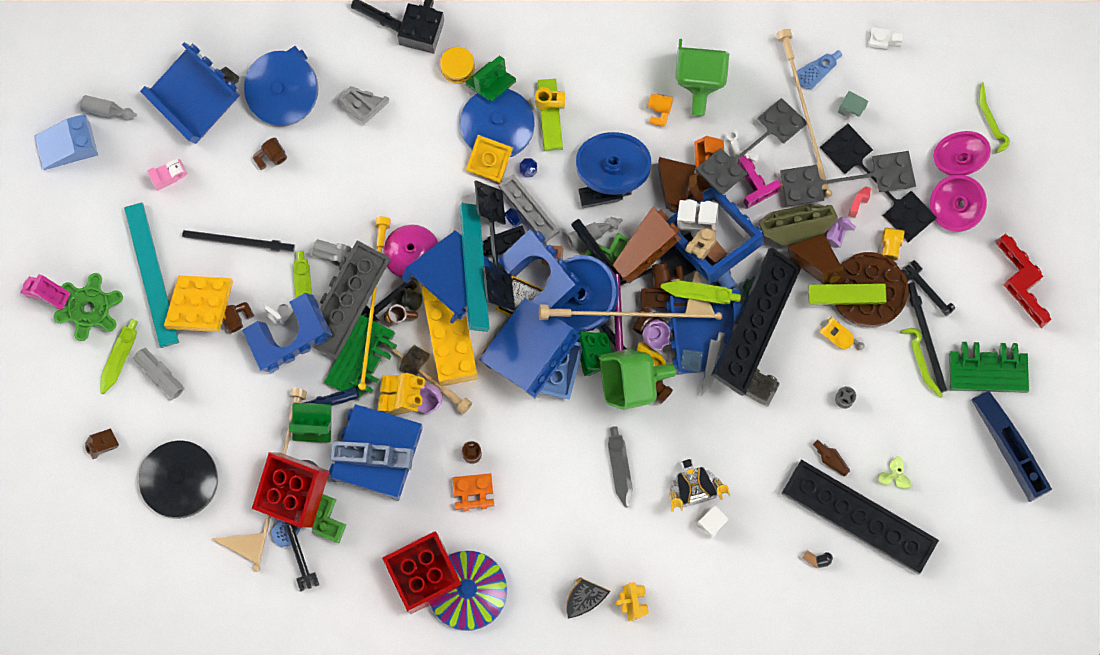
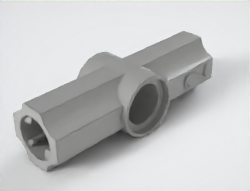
[312,239,352,266]
[133,347,185,400]

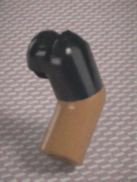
[802,550,833,568]

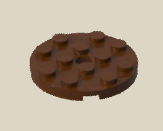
[832,252,909,327]

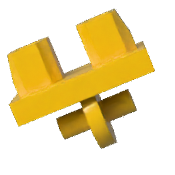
[615,582,649,621]

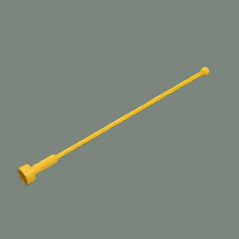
[358,216,391,390]

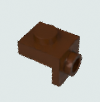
[687,173,713,202]
[85,428,119,459]

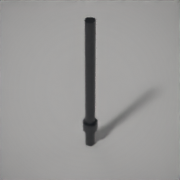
[182,230,295,252]
[908,282,947,393]

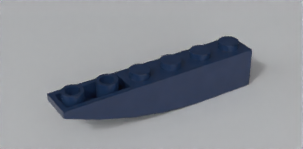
[972,391,1052,502]

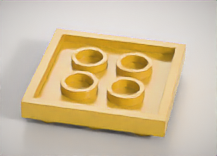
[164,275,233,332]

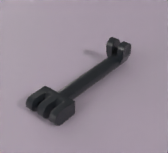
[901,260,955,317]
[361,279,418,322]
[284,524,319,592]

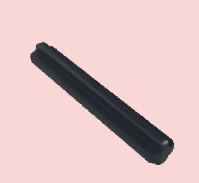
[571,219,622,281]

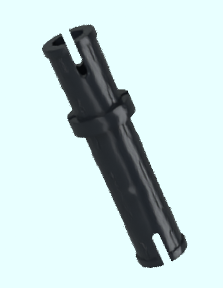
[351,0,402,32]

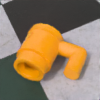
[648,93,673,127]

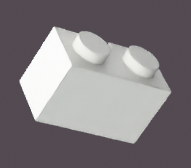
[677,200,718,233]

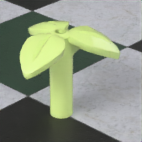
[878,456,911,489]

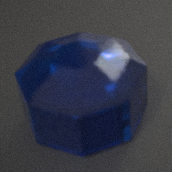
[520,158,537,177]
[505,208,522,227]

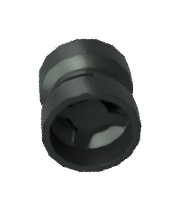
[396,288,423,311]

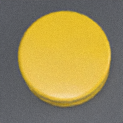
[440,47,475,84]

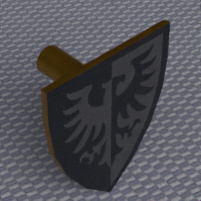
[566,577,611,619]

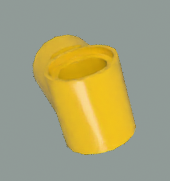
[535,88,565,110]
[882,227,904,261]

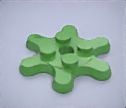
[54,273,123,341]

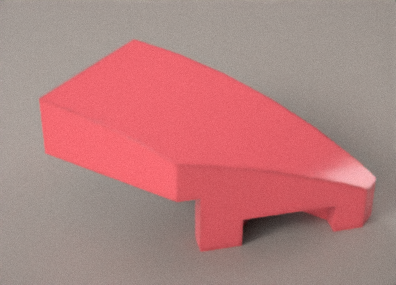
[848,187,871,218]

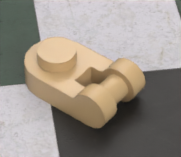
[685,228,716,260]

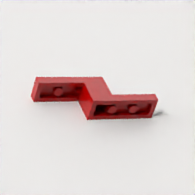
[996,233,1051,329]

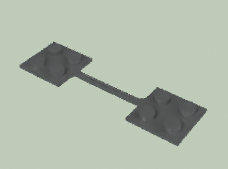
[695,98,807,195]
[780,151,916,206]

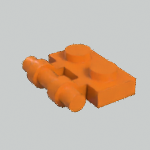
[452,473,494,511]

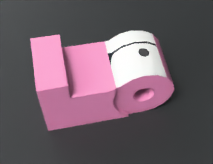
[147,159,187,191]

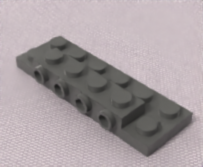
[313,240,391,360]

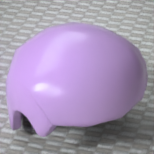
[642,320,671,350]
[418,383,443,414]

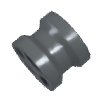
[835,386,856,409]

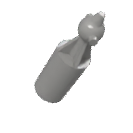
[80,95,137,119]
[567,216,623,249]

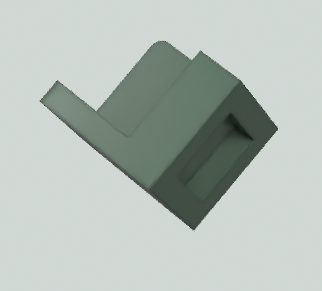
[838,91,869,117]

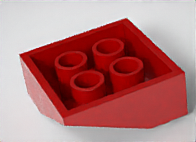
[252,452,330,528]
[382,531,462,614]

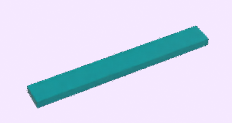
[124,202,179,348]
[459,202,490,332]

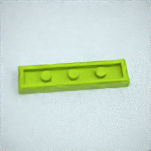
[538,78,563,151]
[808,284,886,305]

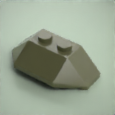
[759,204,838,246]

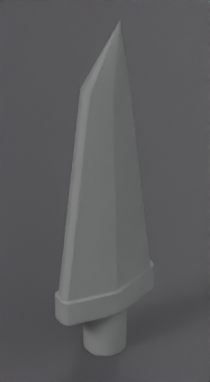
[700,332,726,397]

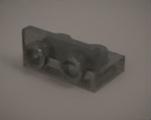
[745,369,780,407]

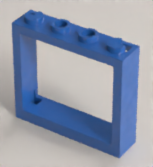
[666,187,763,284]

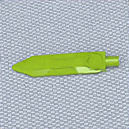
[293,251,312,298]
[661,280,741,304]
[100,319,138,394]

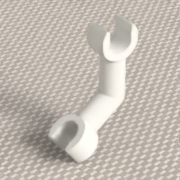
[726,130,759,165]

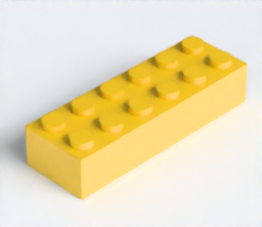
[421,284,478,386]

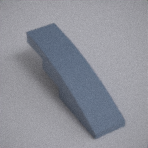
[330,441,414,470]

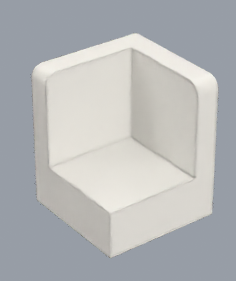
[697,505,728,539]

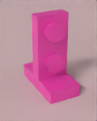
[738,155,782,209]
[20,274,71,310]

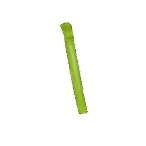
[979,82,1010,154]
[900,328,943,398]

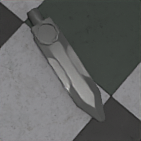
[608,426,633,508]

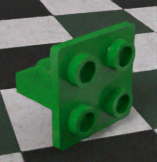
[465,55,516,102]
[577,332,611,376]
[289,403,332,443]

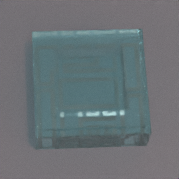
[681,349,703,372]

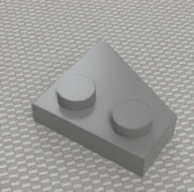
[338,86,389,124]

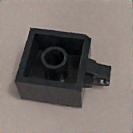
[397,0,444,54]

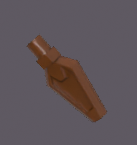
[813,440,850,477]

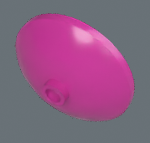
[933,131,991,176]
[930,175,987,232]
[383,225,438,280]

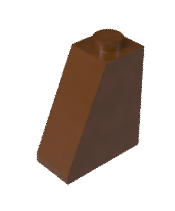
[658,157,696,213]
[788,234,842,285]

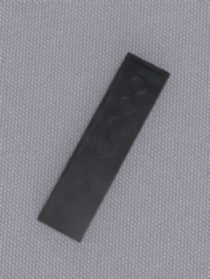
[711,247,801,396]
[781,459,939,575]

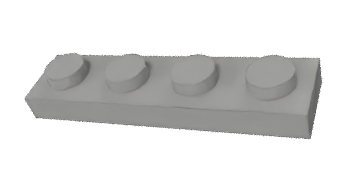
[499,174,560,242]

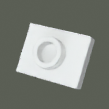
[264,297,294,326]

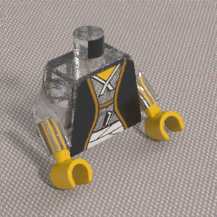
[669,459,730,512]

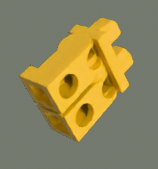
[377,373,425,416]

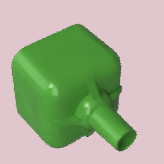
[675,39,730,116]
[599,349,676,410]

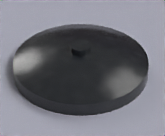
[139,440,218,519]

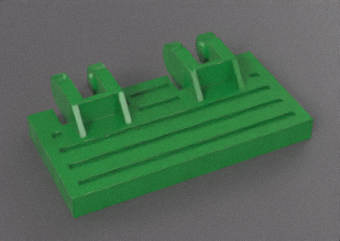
[325,315,397,400]
[949,342,1029,393]

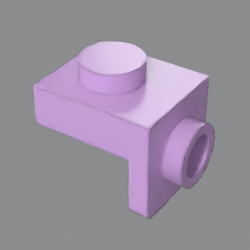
[826,217,856,247]

